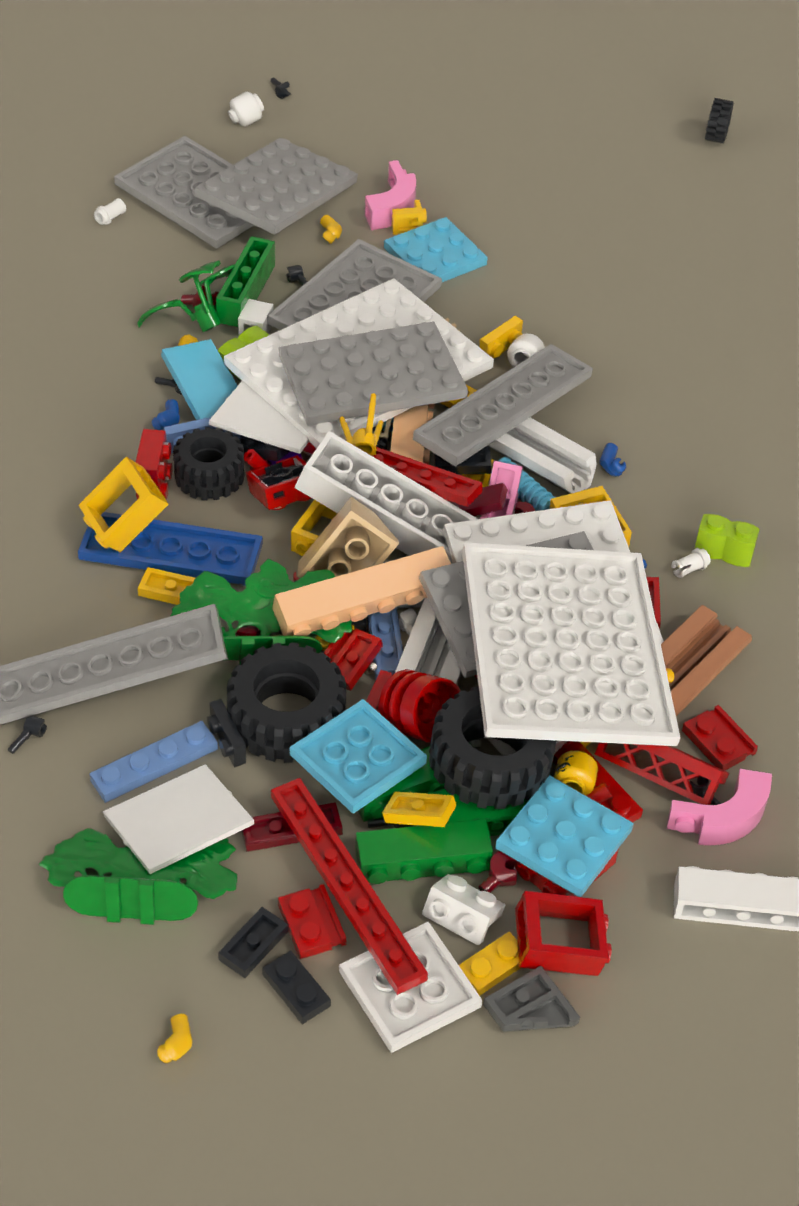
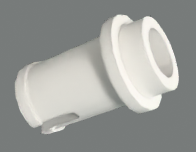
[94,198,126,225]
[672,548,711,578]

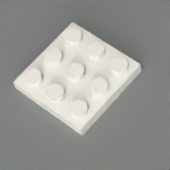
[339,921,482,1053]

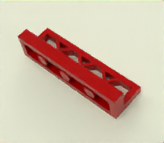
[594,742,730,805]

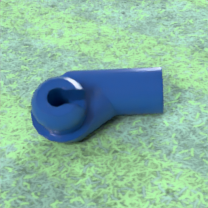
[152,399,180,430]
[599,443,626,477]

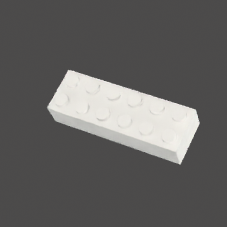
[294,431,477,564]

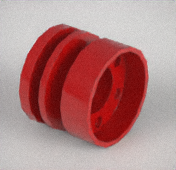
[379,669,461,743]

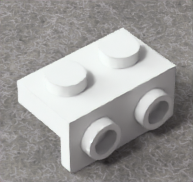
[422,874,506,945]

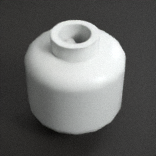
[228,92,264,127]
[507,333,545,368]

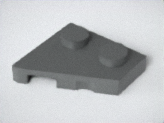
[483,966,580,1032]

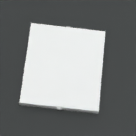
[209,381,309,454]
[103,764,254,874]

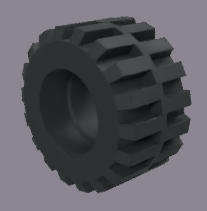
[173,427,245,501]

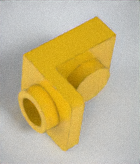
[392,199,427,235]

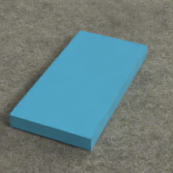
[161,339,238,420]

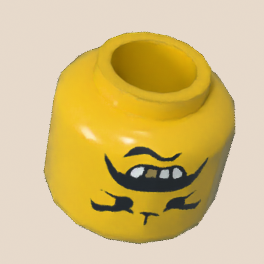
[554,751,598,796]

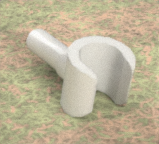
[399,608,417,636]

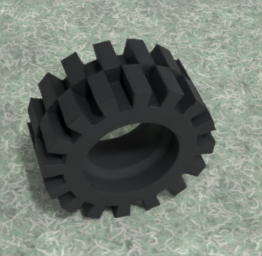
[705,98,734,143]

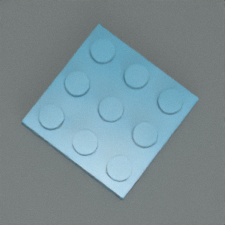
[384,217,488,282]
[290,699,427,814]
[495,775,634,897]

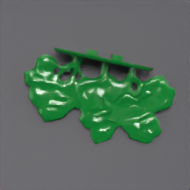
[170,558,352,665]
[39,828,237,925]

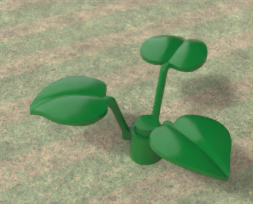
[137,260,235,332]

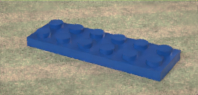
[78,512,263,585]

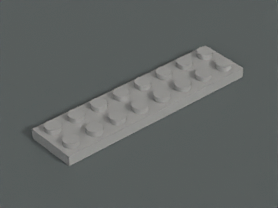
[413,344,593,466]
[0,604,228,725]

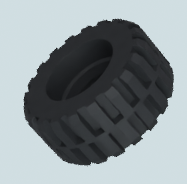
[227,643,347,763]
[429,686,557,810]

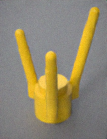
[339,393,383,456]

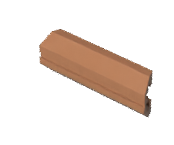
[661,605,752,716]

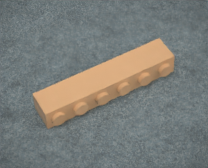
[272,546,451,636]

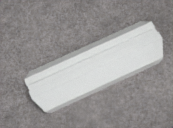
[487,418,597,493]
[395,597,462,685]

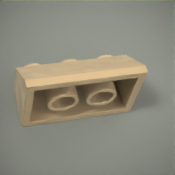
[298,497,399,578]

